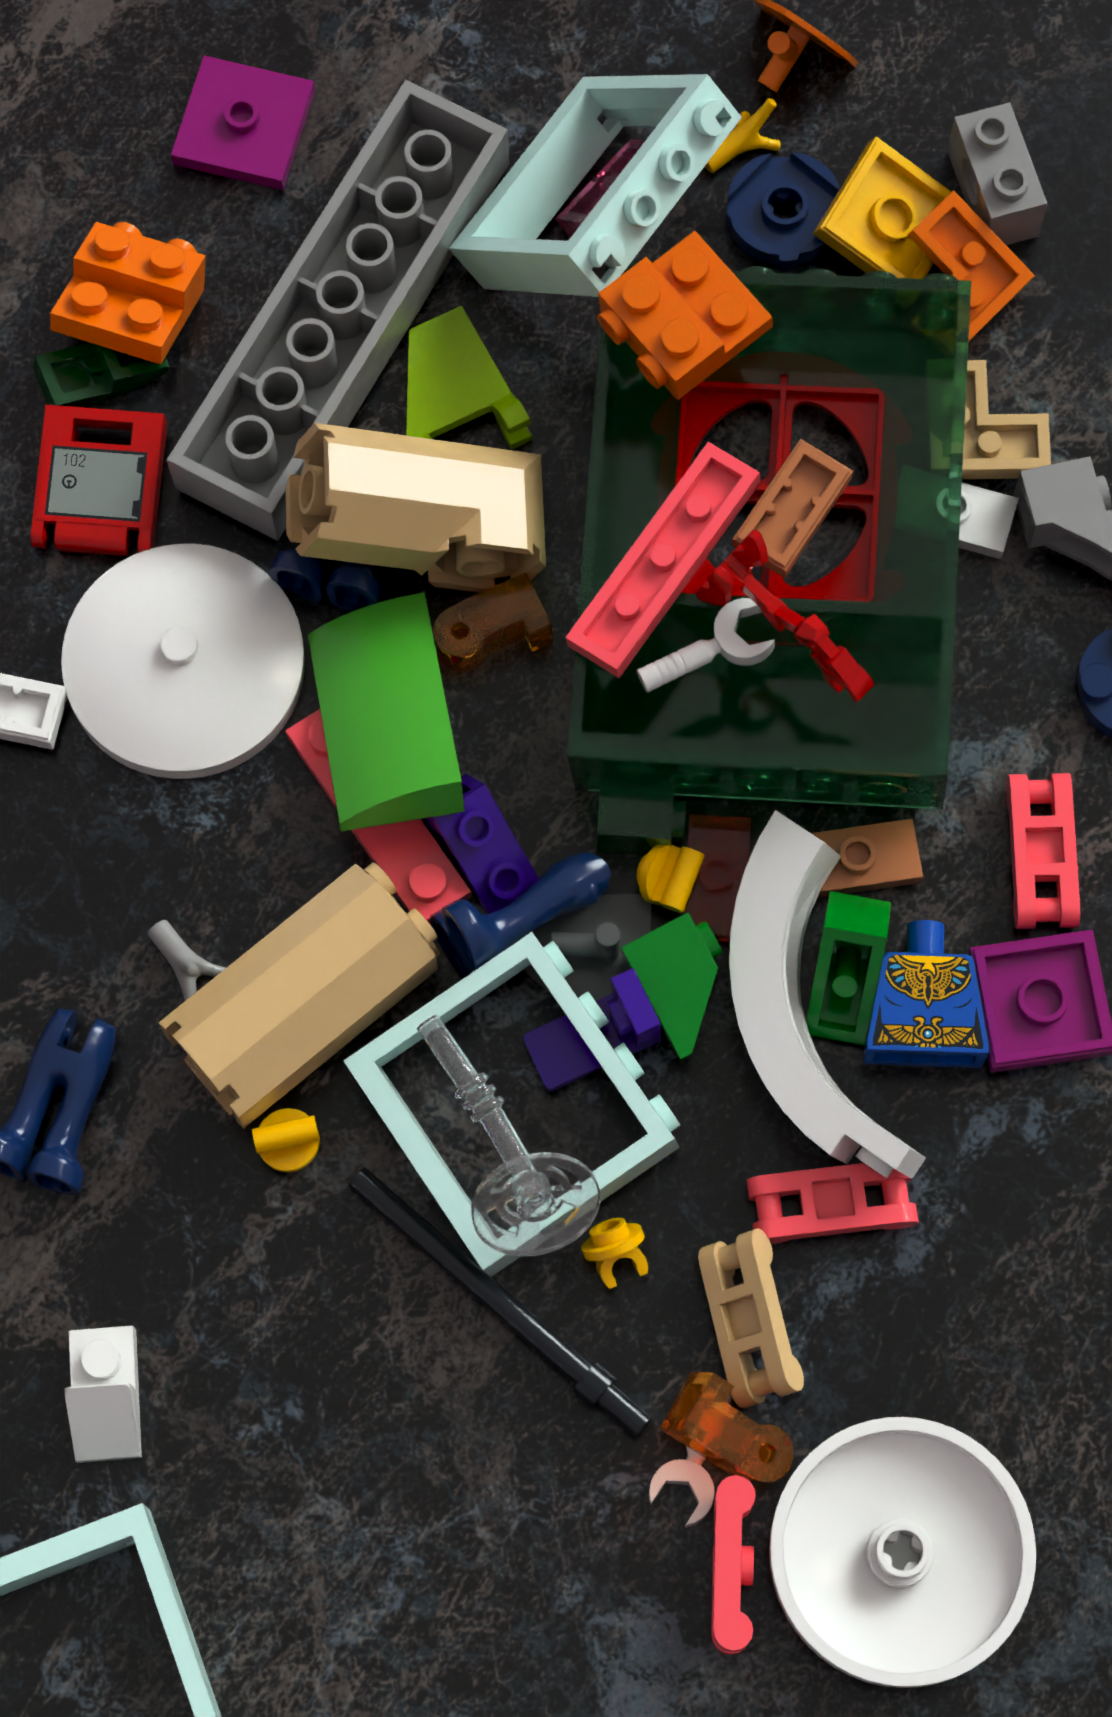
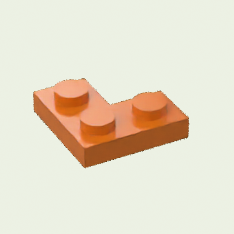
[907,190,1035,360]

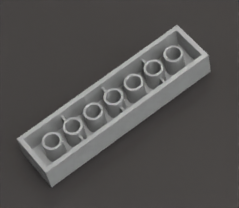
[167,79,510,541]

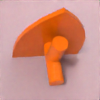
[753,0,859,93]

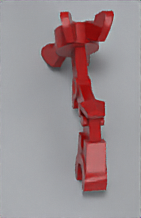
[696,530,875,702]

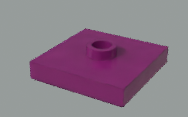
[171,55,315,191]
[968,930,1112,1073]

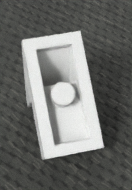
[65,1326,142,1463]

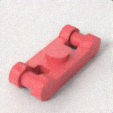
[1006,773,1080,929]
[746,1163,919,1244]
[711,1475,756,1655]

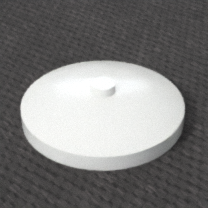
[61,544,305,779]
[769,1417,1036,1688]

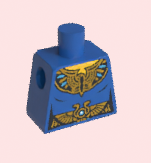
[863,920,989,1068]

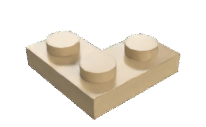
[925,360,1051,480]

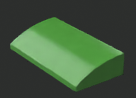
[308,592,465,831]

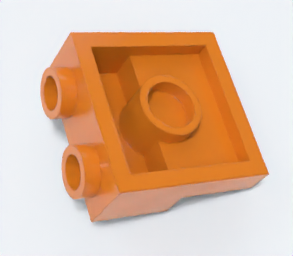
[50,222,206,365]
[597,231,773,401]

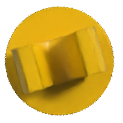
[581,1217,648,1289]

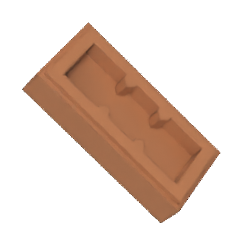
[732,439,853,578]
[811,818,923,898]

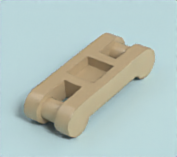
[698,1228,804,1409]

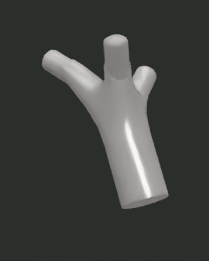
[148,920,226,1001]

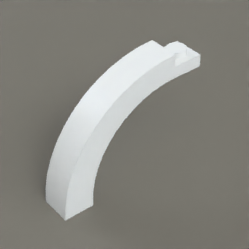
[729,810,926,1179]

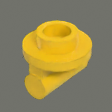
[636,843,705,913]
[252,1108,320,1172]

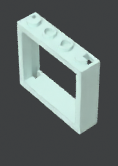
[449,74,742,297]
[343,932,680,1277]
[0,1503,222,1717]

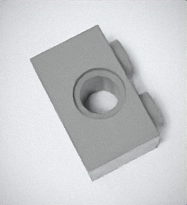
[947,102,1048,245]

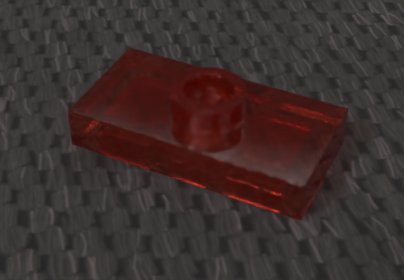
[684,814,751,941]

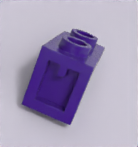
[423,773,538,914]
[523,968,662,1091]

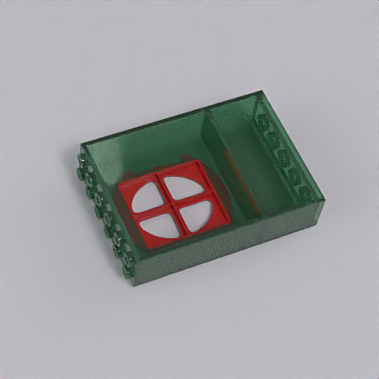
[567,262,971,810]

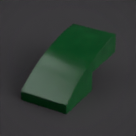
[33,343,169,408]

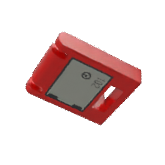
[31,404,168,556]

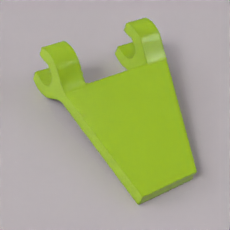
[406,305,533,450]

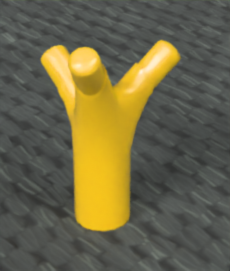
[704,98,781,174]

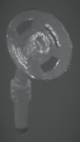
[416,1014,601,1256]

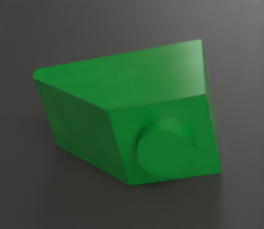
[806,891,891,1046]
[621,912,723,1063]

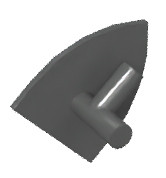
[521,893,652,1001]

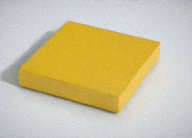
[813,136,969,302]

